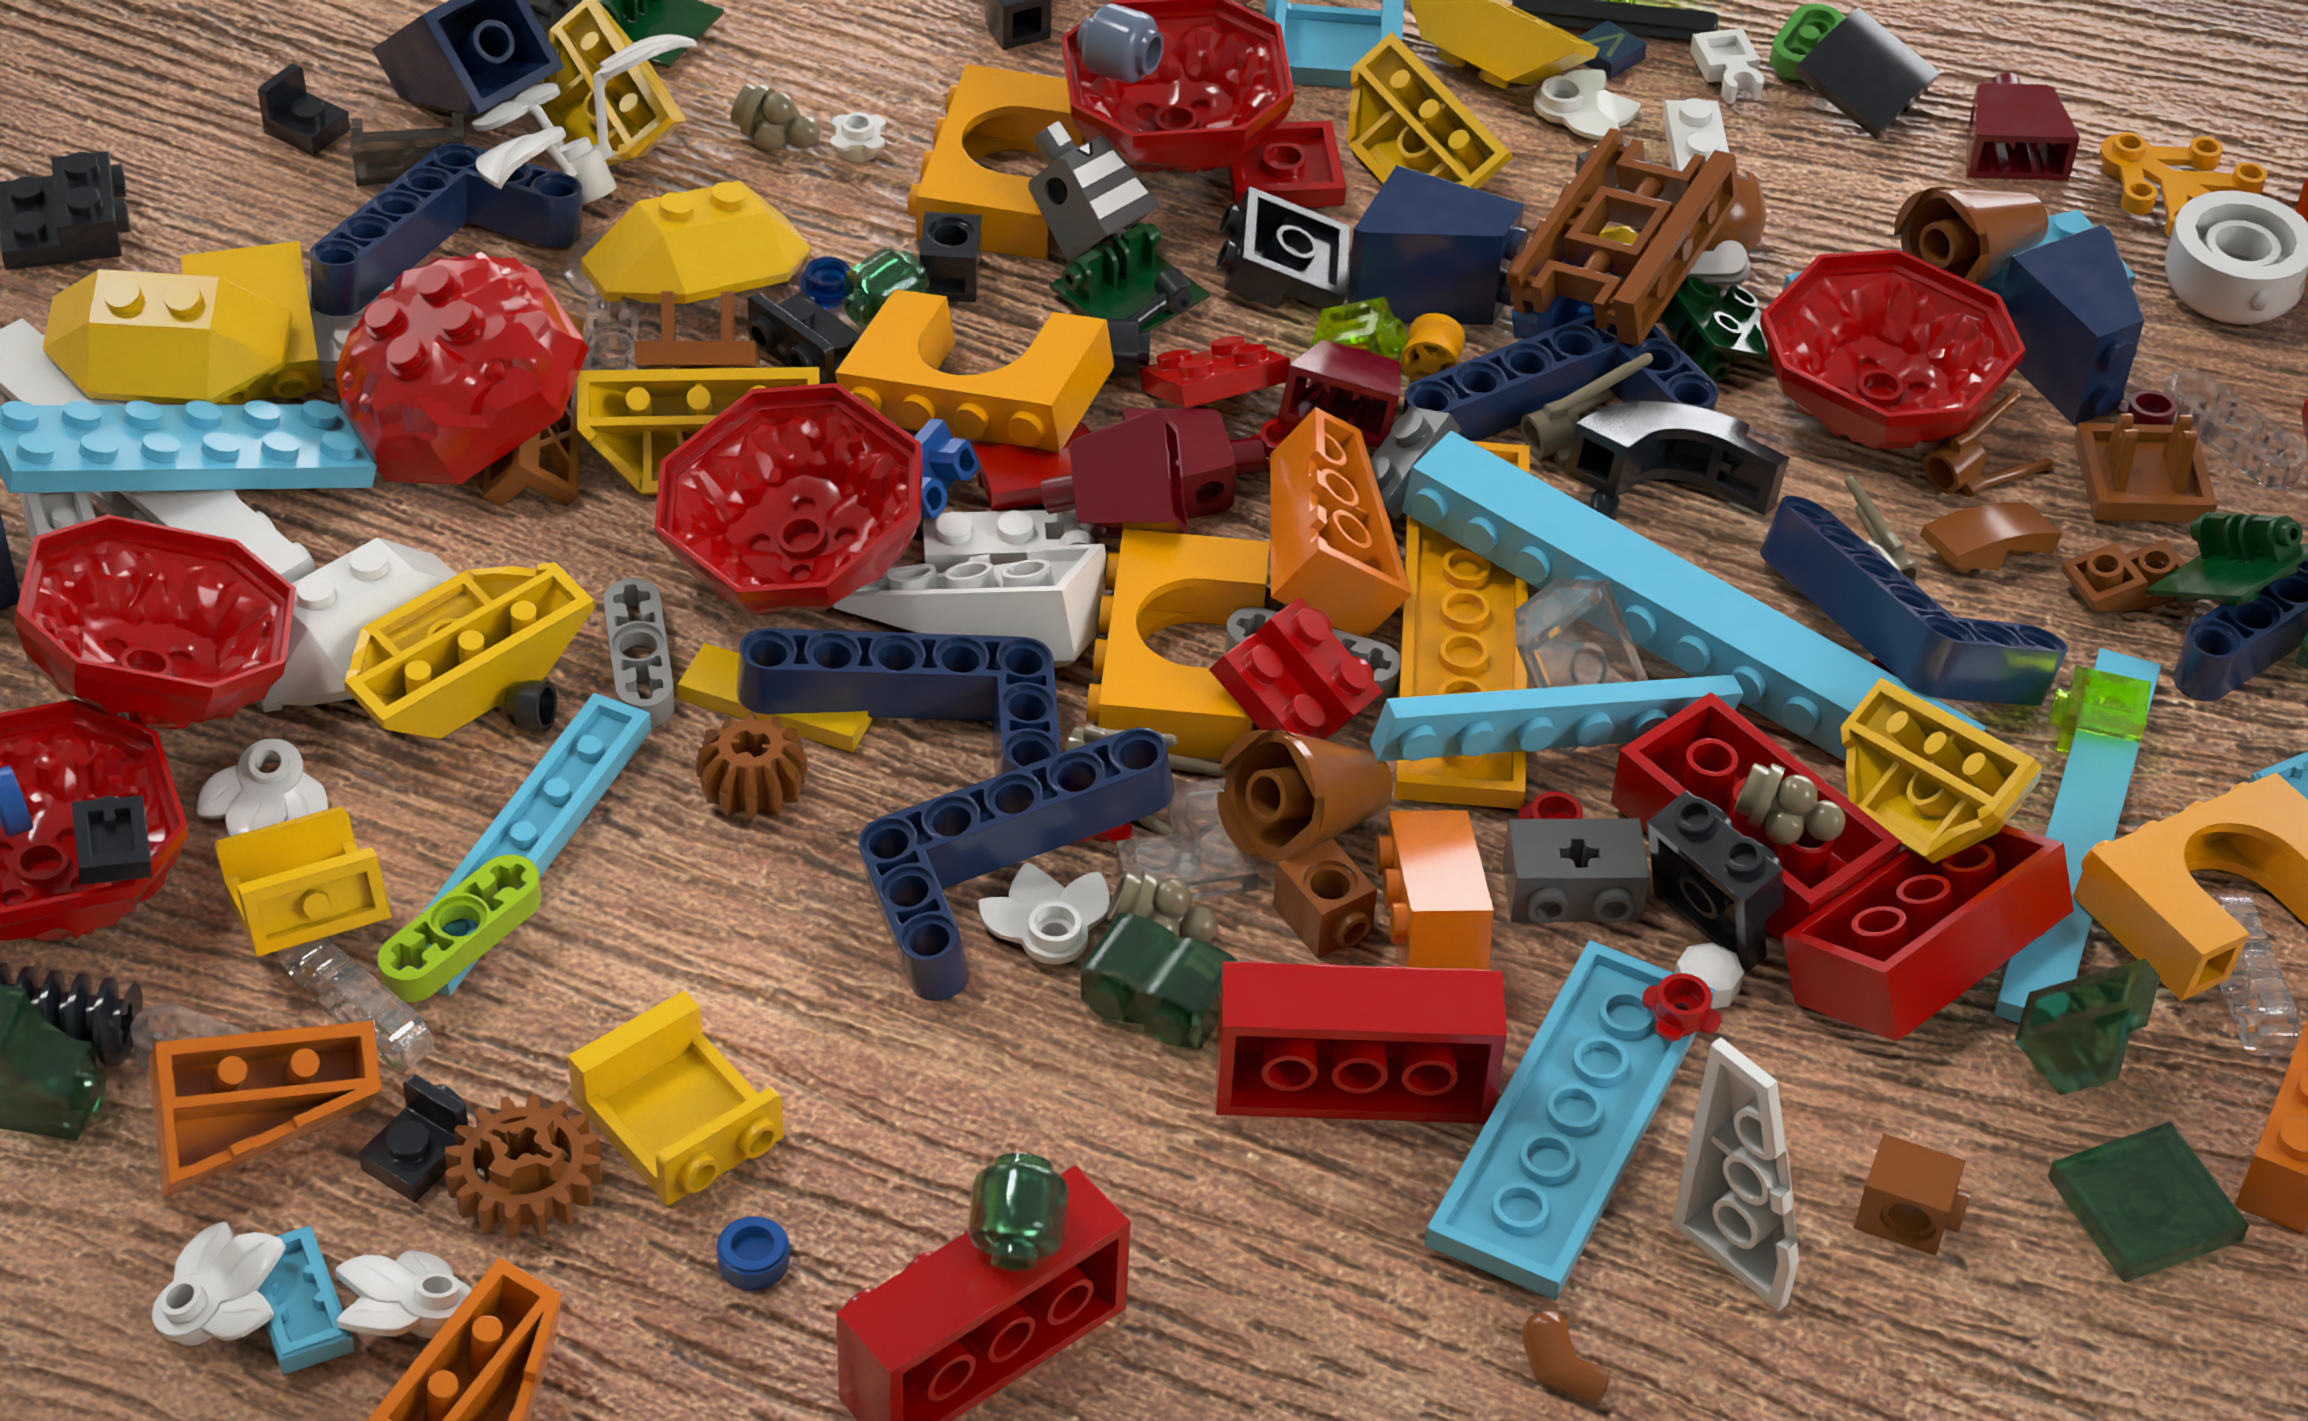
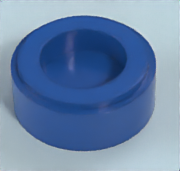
[0,765,34,837]
[716,1216,790,1290]

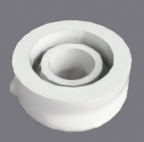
[2165,191,2308,324]

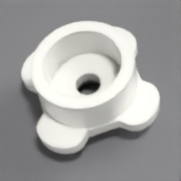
[830,112,886,162]

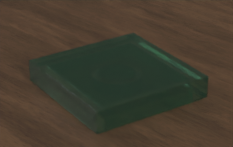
[2047,1121,2249,1283]

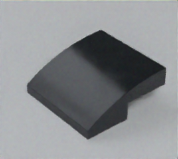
[1794,7,1941,140]

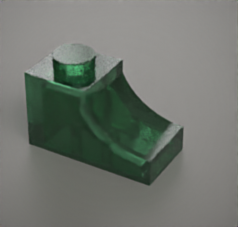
[2015,958,2160,1095]
[0,984,106,1141]

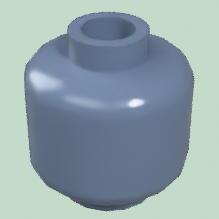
[1077,3,1164,84]

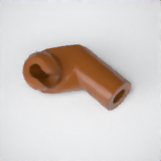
[1522,1309,1612,1405]

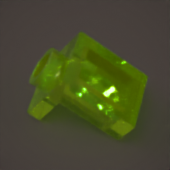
[1311,297,1407,361]
[2048,665,2151,752]

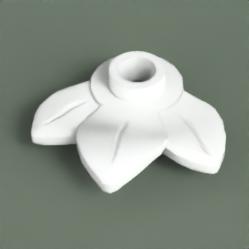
[1533,69,1641,140]
[197,738,328,837]
[978,863,1110,964]
[152,1222,286,1346]
[336,1250,472,1339]

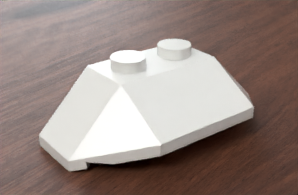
[254,537,458,712]

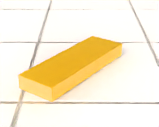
[677,643,874,753]

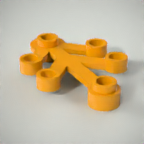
[2099,132,2267,237]

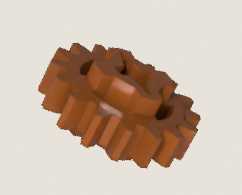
[445,1094,603,1239]

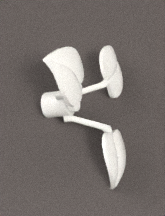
[472,34,699,205]

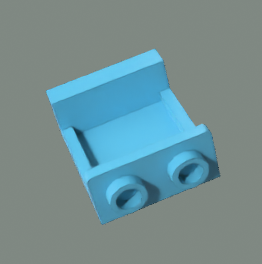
[1265,0,1404,89]

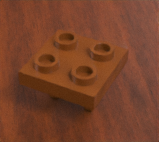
[635,291,760,369]
[2074,413,2217,523]

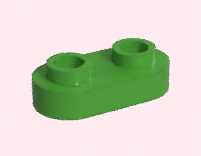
[1769,3,1845,80]

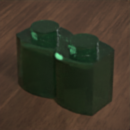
[1080,913,1239,1049]

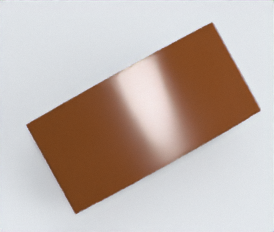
[1919,502,2063,573]
[2061,539,2186,612]

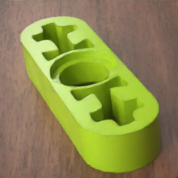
[377,854,542,1002]

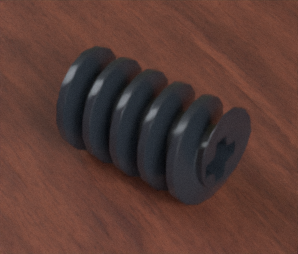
[0,962,143,1067]

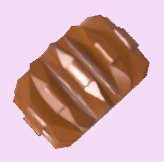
[696,711,808,821]

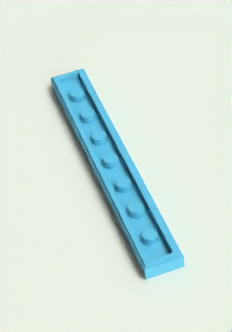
[1993,648,2161,1035]

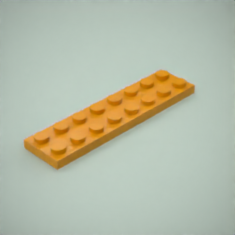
[1394,441,1530,809]

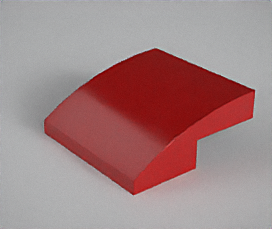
[966,422,1091,511]

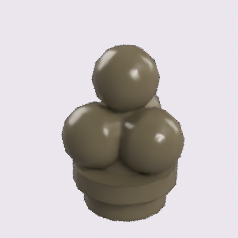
[730,83,820,151]
[1733,762,1846,845]
[1107,870,1218,951]

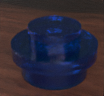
[799,256,857,309]

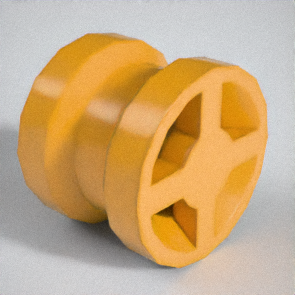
[1401,313,1466,381]

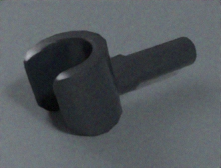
[1127,267,1192,327]

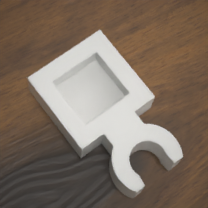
[1690,28,1764,104]

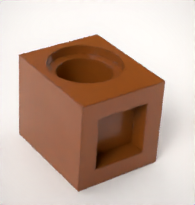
[1273,838,1377,959]
[1854,1133,1971,1256]

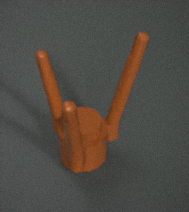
[1923,389,2053,497]

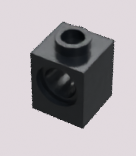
[919,212,982,303]

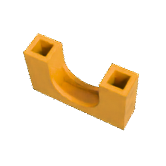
[908,64,1086,260]
[835,289,1114,453]
[1086,529,1270,760]
[2072,772,2308,1001]

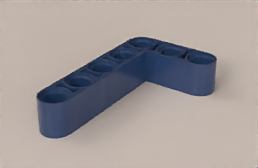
[310,143,582,316]
[1403,313,1718,441]
[1760,496,2069,706]
[2173,559,2308,701]
[736,628,1061,777]
[858,728,1175,1001]

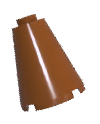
[1894,187,2049,286]
[1217,729,1393,862]

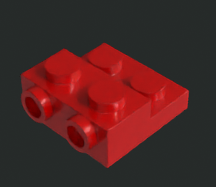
[1209,596,1383,741]

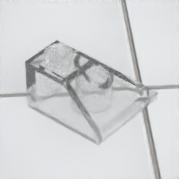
[1515,578,1648,754]

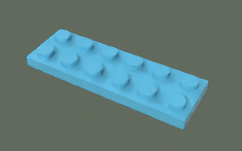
[0,400,377,493]
[1424,940,1715,1301]

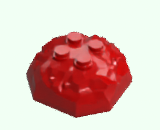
[1061,0,1294,173]
[1759,249,2025,449]
[335,252,589,485]
[654,383,923,616]
[14,514,296,729]
[0,699,188,941]

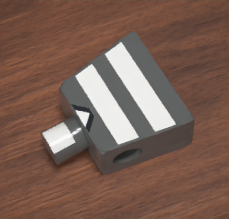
[1028,121,1160,261]

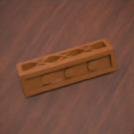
[482,310,584,507]

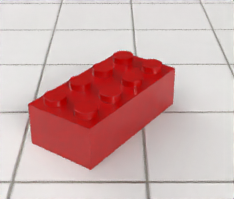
[1610,692,1902,945]
[1782,824,2074,1042]
[1216,961,1507,1124]
[836,1165,1131,1421]

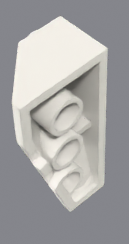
[833,544,1106,668]
[1671,1037,1799,1312]

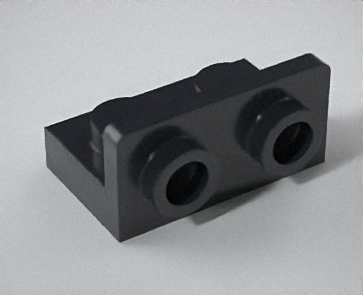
[747,292,861,384]

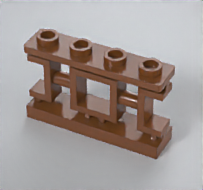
[1506,127,1739,347]

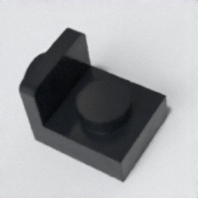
[258,63,351,156]
[72,795,152,885]
[358,1073,469,1203]

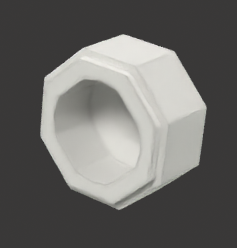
[1675,943,1744,1009]

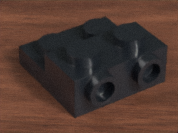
[0,151,130,270]
[1215,186,1350,313]
[1647,790,1784,972]

